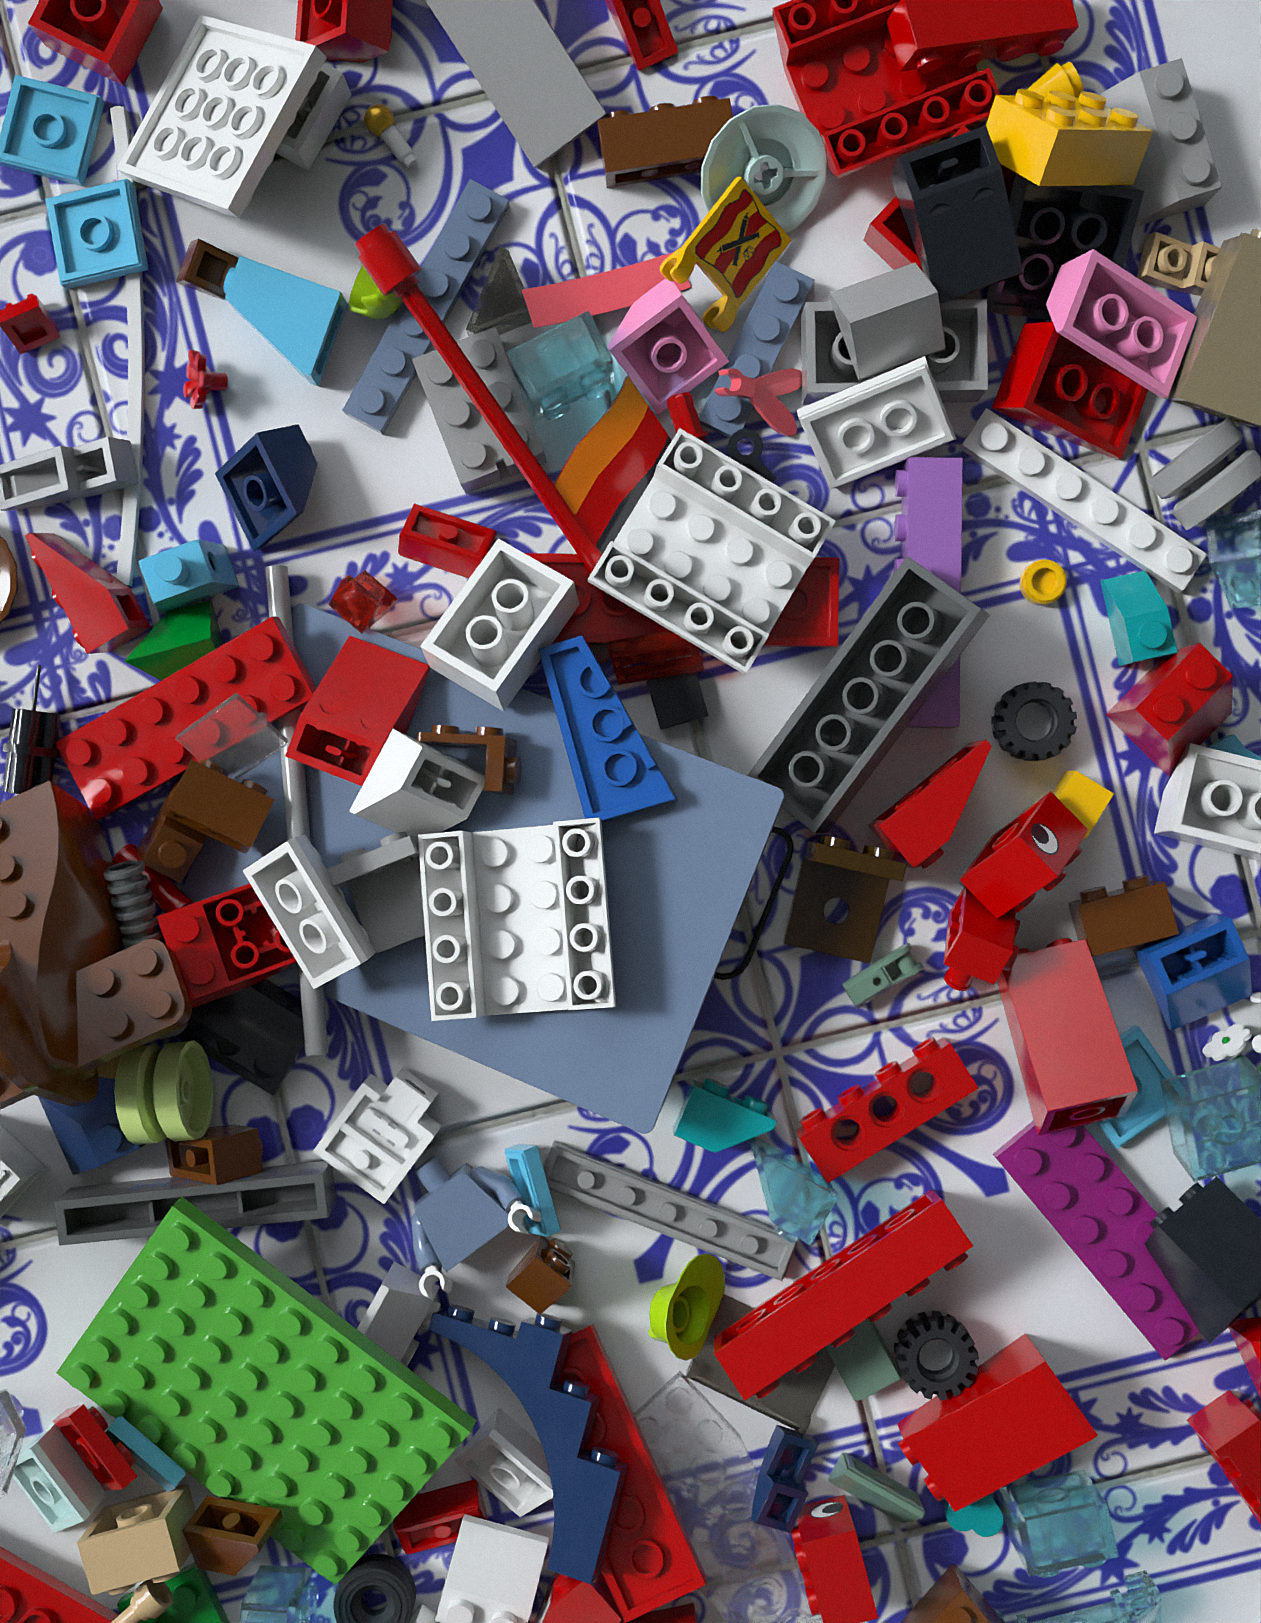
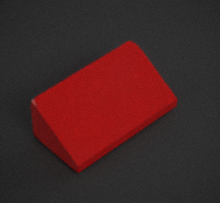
[398,503,497,579]
[393,1480,488,1555]

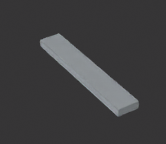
[543,1141,799,1281]

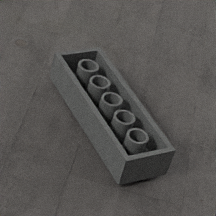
[747,556,990,833]

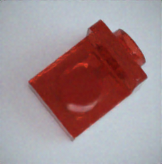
[328,570,398,634]

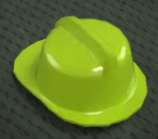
[648,1253,725,1361]

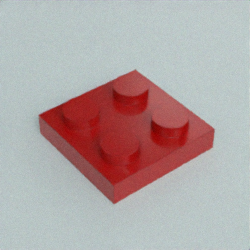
[53,1404,138,1491]

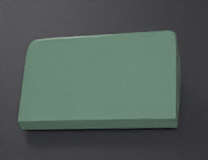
[825,1318,902,1402]
[828,1452,925,1523]

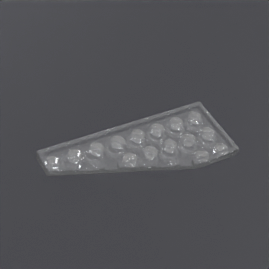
[634,1371,823,1623]

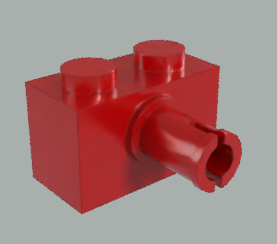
[943,886,1020,991]

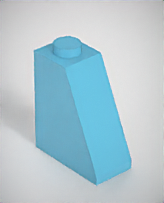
[224,256,348,387]

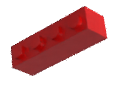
[886,0,1079,73]

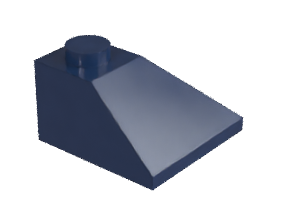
[215,424,318,552]
[38,1077,146,1175]

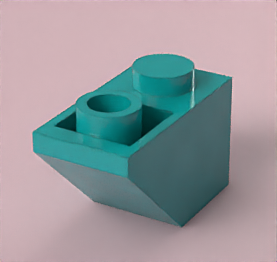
[673,1078,777,1153]

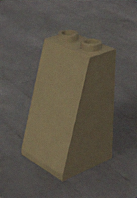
[1164,229,1261,427]

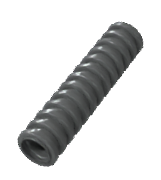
[103,860,188,1039]

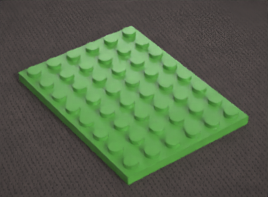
[56,1196,477,1586]

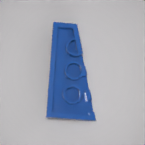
[538,635,677,823]

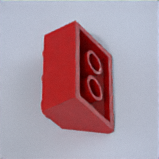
[295,0,393,63]

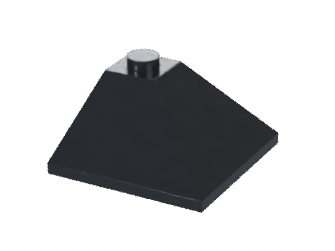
[983,171,1144,321]

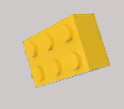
[986,89,1153,186]

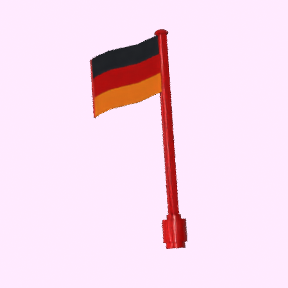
[355,223,672,593]

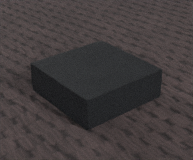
[647,667,709,730]

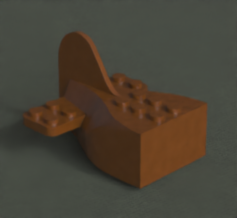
[0,781,192,1110]

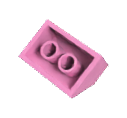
[1046,249,1197,398]

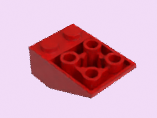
[285,636,431,786]
[157,883,298,1008]

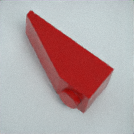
[605,0,678,71]

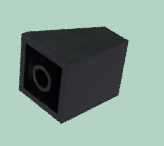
[1144,1176,1261,1344]

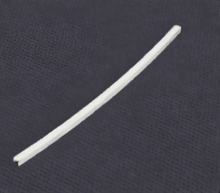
[110,106,145,586]

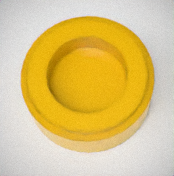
[1019,559,1067,605]

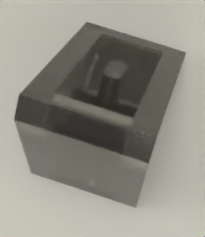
[466,247,532,337]

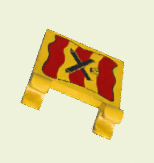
[660,177,792,332]

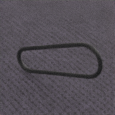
[714,826,794,980]

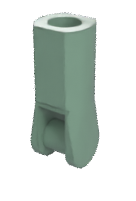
[841,943,924,1009]

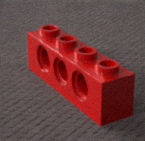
[795,1037,979,1184]

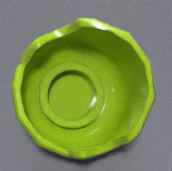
[348,265,403,320]

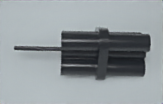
[2,664,61,794]

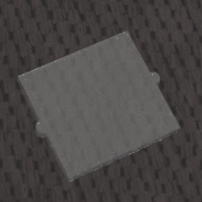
[176,693,288,781]

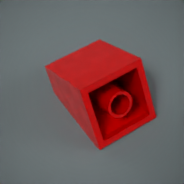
[1106,643,1233,776]

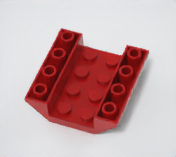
[772,0,1000,178]

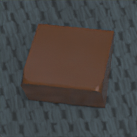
[176,239,239,300]

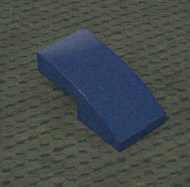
[751,1425,819,1533]

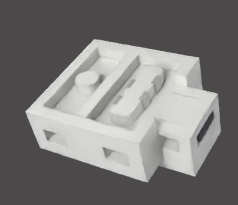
[313,1068,441,1204]

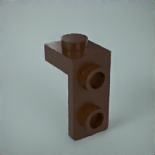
[417,725,521,795]

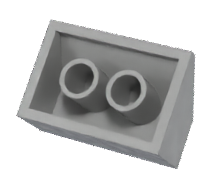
[1099,58,1222,227]

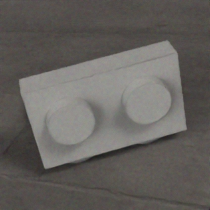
[327,832,425,953]

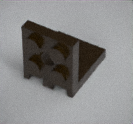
[783,835,907,964]

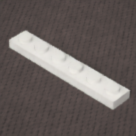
[959,408,1207,593]

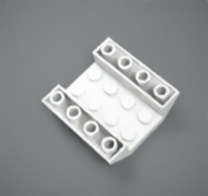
[587,428,836,675]
[418,818,616,1021]

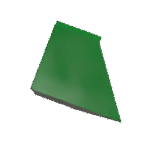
[125,600,224,681]

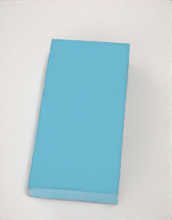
[504,1144,561,1237]
[105,1416,186,1492]

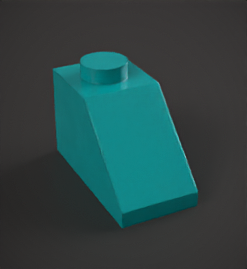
[1100,571,1178,666]

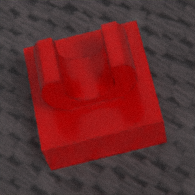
[0,293,61,355]

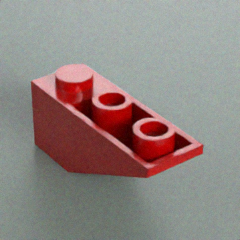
[25,533,151,654]

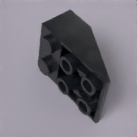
[890,125,1023,304]

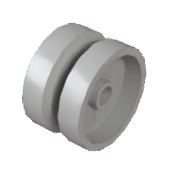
[1147,418,1261,530]

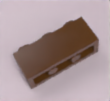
[597,96,733,188]

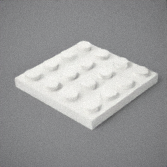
[117,15,327,219]

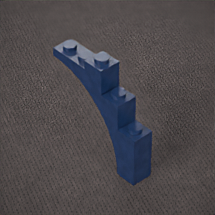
[428,1304,629,1584]

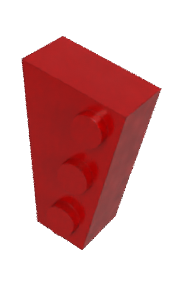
[1187,1390,1261,1525]

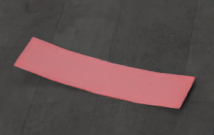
[522,252,691,328]

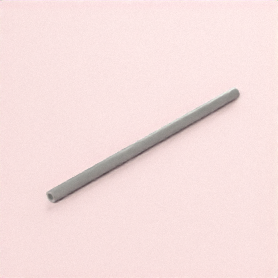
[265,565,329,1056]

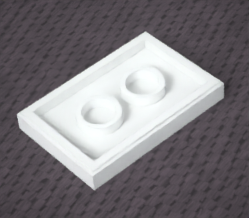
[797,356,956,490]

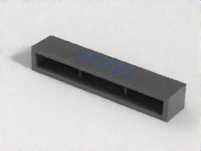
[54,1161,337,1246]

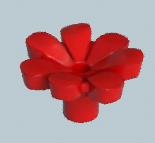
[183,349,228,410]

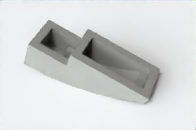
[0,437,139,511]

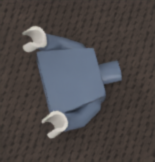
[411,1156,541,1301]

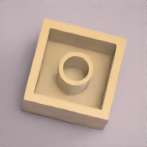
[77,1484,196,1595]

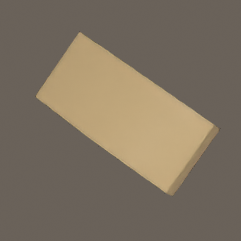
[1137,232,1220,296]

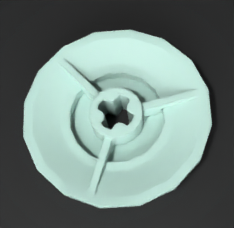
[701,104,827,233]

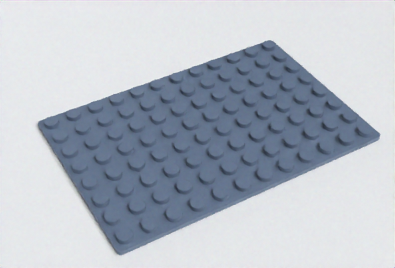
[182,603,785,1134]

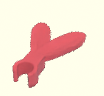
[714,368,802,436]

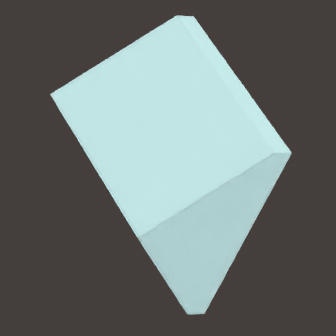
[2,1424,109,1533]

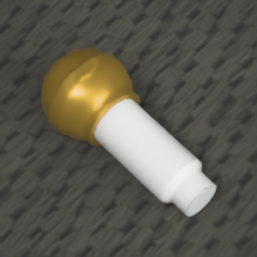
[364,104,417,168]

